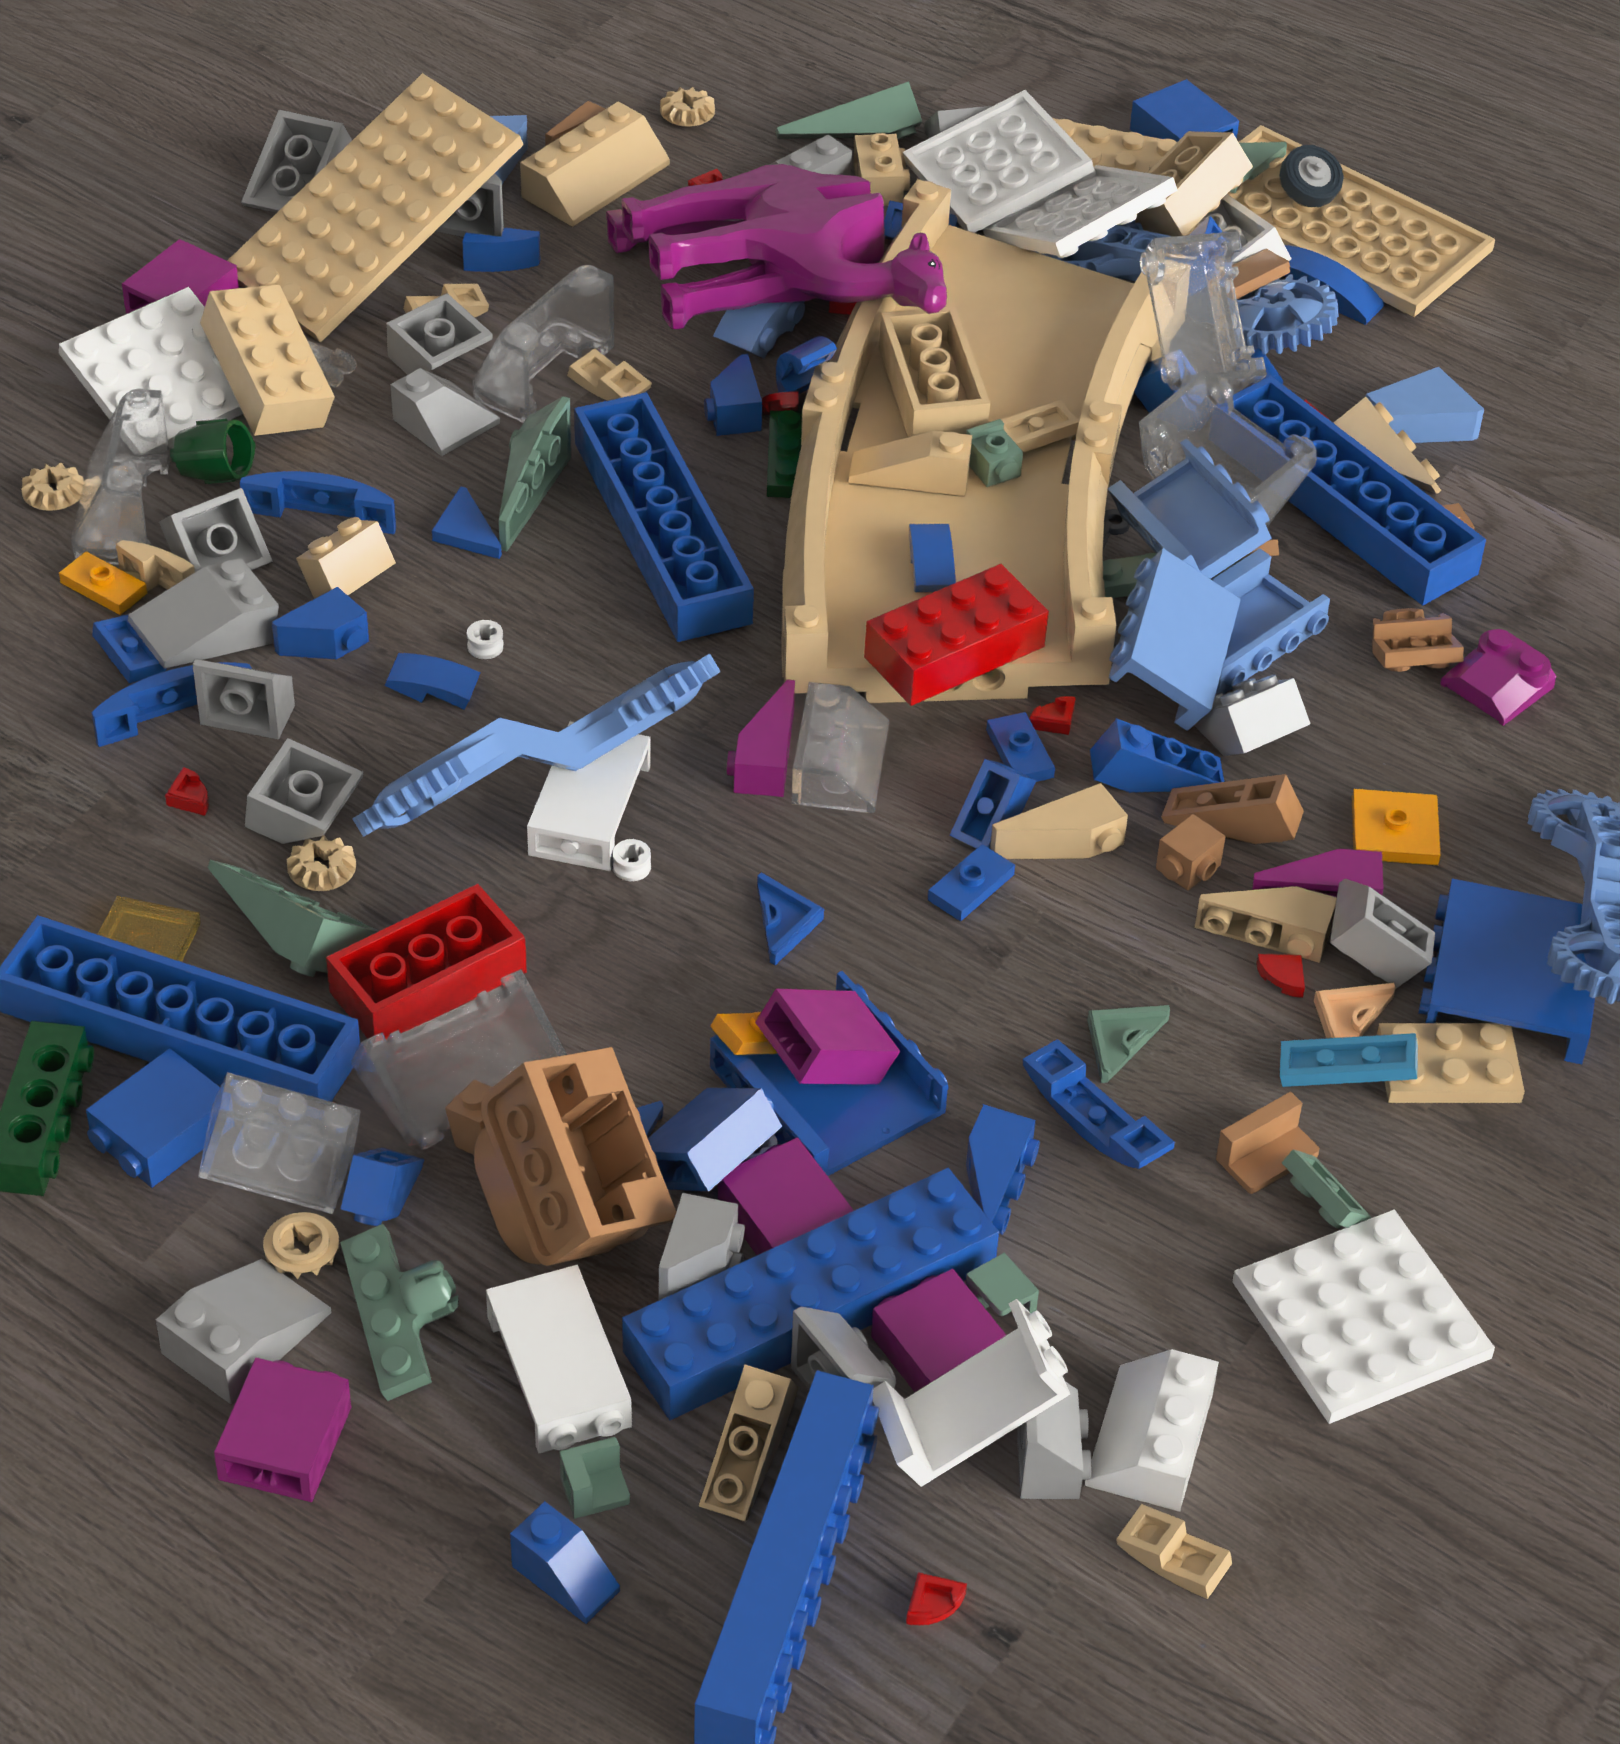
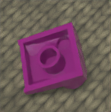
[1440,629,1557,726]

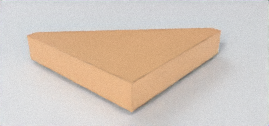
[1314,983,1396,1038]

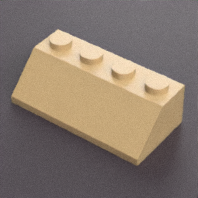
[520,101,670,227]

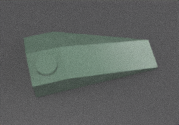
[775,81,922,140]
[499,396,571,552]
[207,860,379,977]

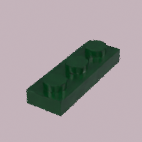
[767,410,802,498]

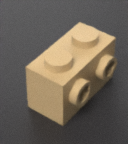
[853,133,910,206]
[296,517,396,599]

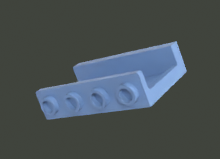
[1108,438,1272,579]
[1109,548,1241,731]
[1212,548,1330,695]

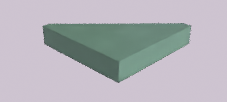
[1230,142,1287,193]
[1087,1005,1170,1083]

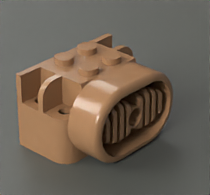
[474,1047,676,1266]

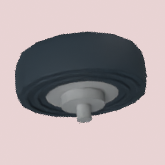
[1279,145,1344,207]

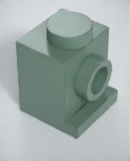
[966,419,1023,487]

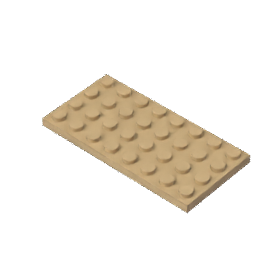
[227,73,524,343]
[1227,125,1495,317]

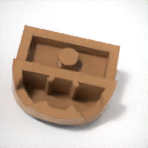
[1372,608,1464,672]

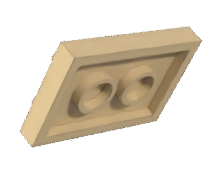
[1377,1023,1525,1103]

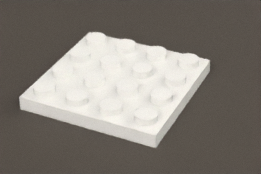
[903,90,1094,233]
[983,165,1178,258]
[59,287,243,461]
[1232,1210,1495,1424]

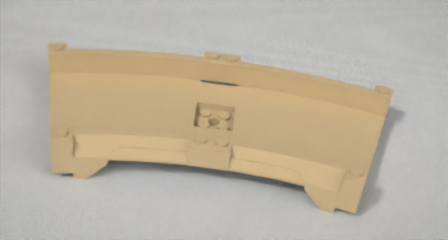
[781,179,1188,703]

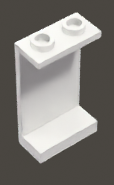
[527,721,650,871]
[486,1265,632,1453]
[873,1299,1070,1487]

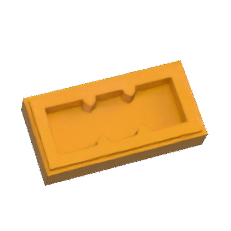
[59,551,147,615]
[710,1012,777,1055]

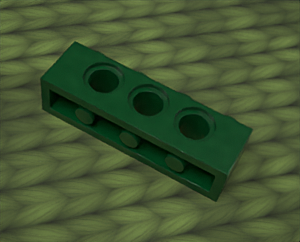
[0,1021,94,1196]

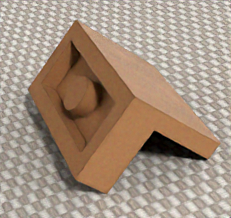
[1216,1091,1320,1194]

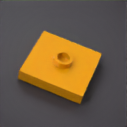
[1352,789,1441,865]

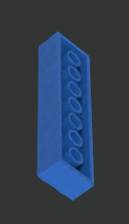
[1210,376,1486,606]
[574,392,754,642]
[0,915,361,1119]
[622,1167,999,1420]
[694,1370,880,1744]

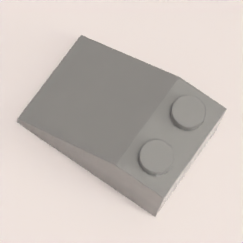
[241,110,352,213]
[128,558,279,669]
[156,1259,331,1404]

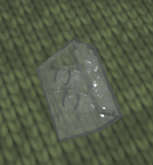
[792,682,889,814]
[198,1072,361,1214]

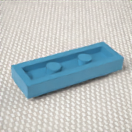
[1280,1033,1418,1087]

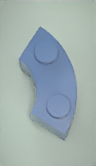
[713,301,805,359]

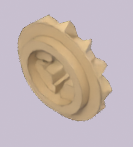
[660,87,715,127]
[21,463,85,511]
[287,835,356,891]
[263,1212,340,1279]

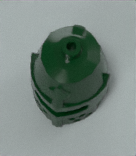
[170,418,256,484]

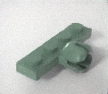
[340,1224,459,1401]

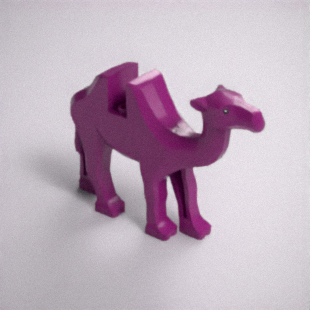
[606,164,947,329]

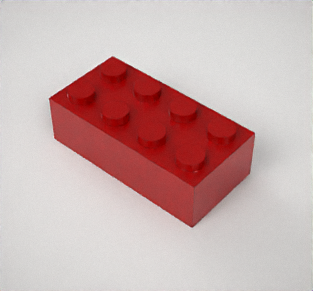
[864,564,1049,706]
[326,884,527,1048]

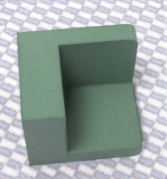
[966,1252,1039,1316]
[560,1437,630,1519]

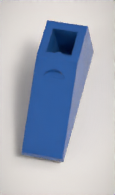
[1090,718,1224,793]
[966,1104,1040,1235]

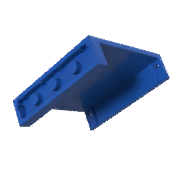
[1418,879,1595,1065]
[710,971,949,1176]

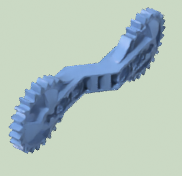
[1030,220,1339,355]
[352,654,721,837]
[1527,789,1620,1004]

